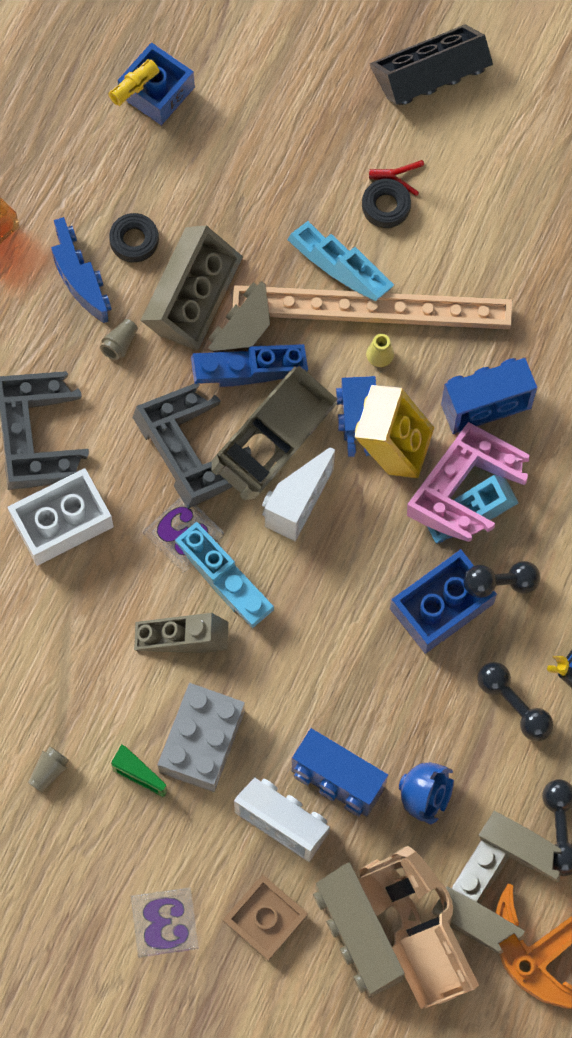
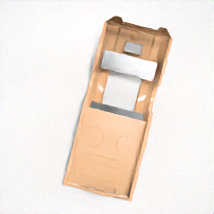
[358,846,479,1009]

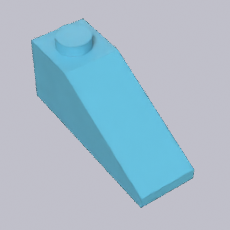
[427,475,519,544]

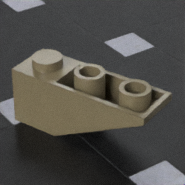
[134,613,229,653]

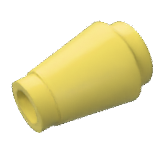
[366,334,394,367]

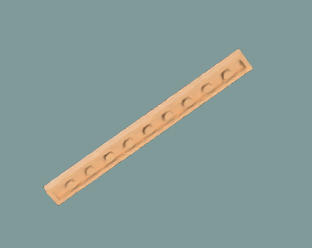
[233,285,512,330]

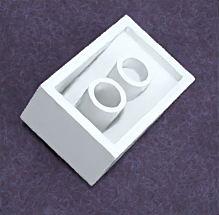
[262,448,335,542]

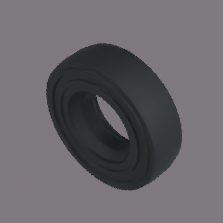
[362,179,411,228]
[109,213,159,263]

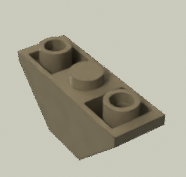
[208,281,270,351]

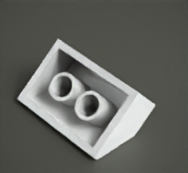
[234,778,330,862]

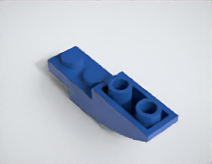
[51,217,112,323]
[191,344,308,387]

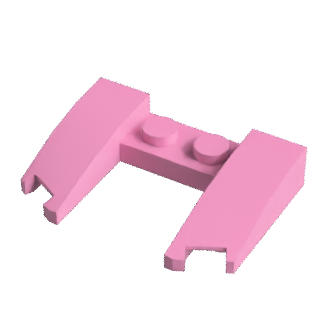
[407,422,529,542]

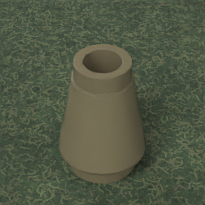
[100,319,138,361]
[28,746,69,792]

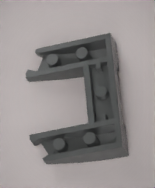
[0,371,89,490]
[132,384,251,509]

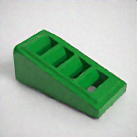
[111,744,167,797]

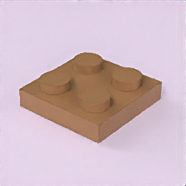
[223,874,308,962]

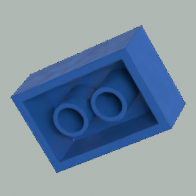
[441,358,537,434]
[390,549,497,654]
[291,728,388,817]

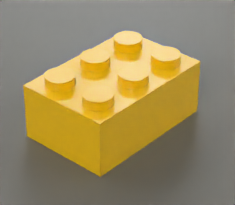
[355,385,435,478]

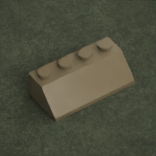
[140,225,243,350]
[313,862,405,998]

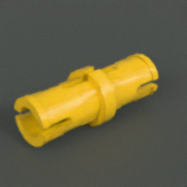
[108,59,159,106]

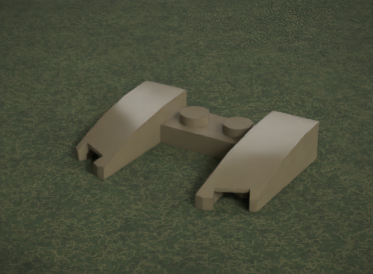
[432,811,561,954]

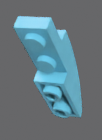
[175,522,274,629]

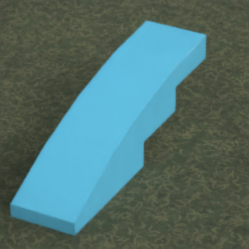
[287,221,394,301]

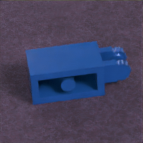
[336,376,376,457]

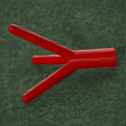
[369,160,424,196]

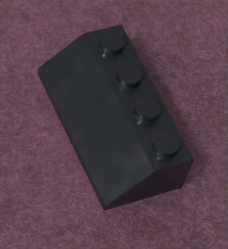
[369,24,493,105]

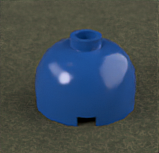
[399,762,454,825]

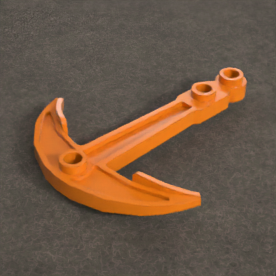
[496,884,572,1009]

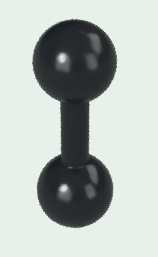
[463,561,541,598]
[477,662,554,741]
[542,779,572,876]

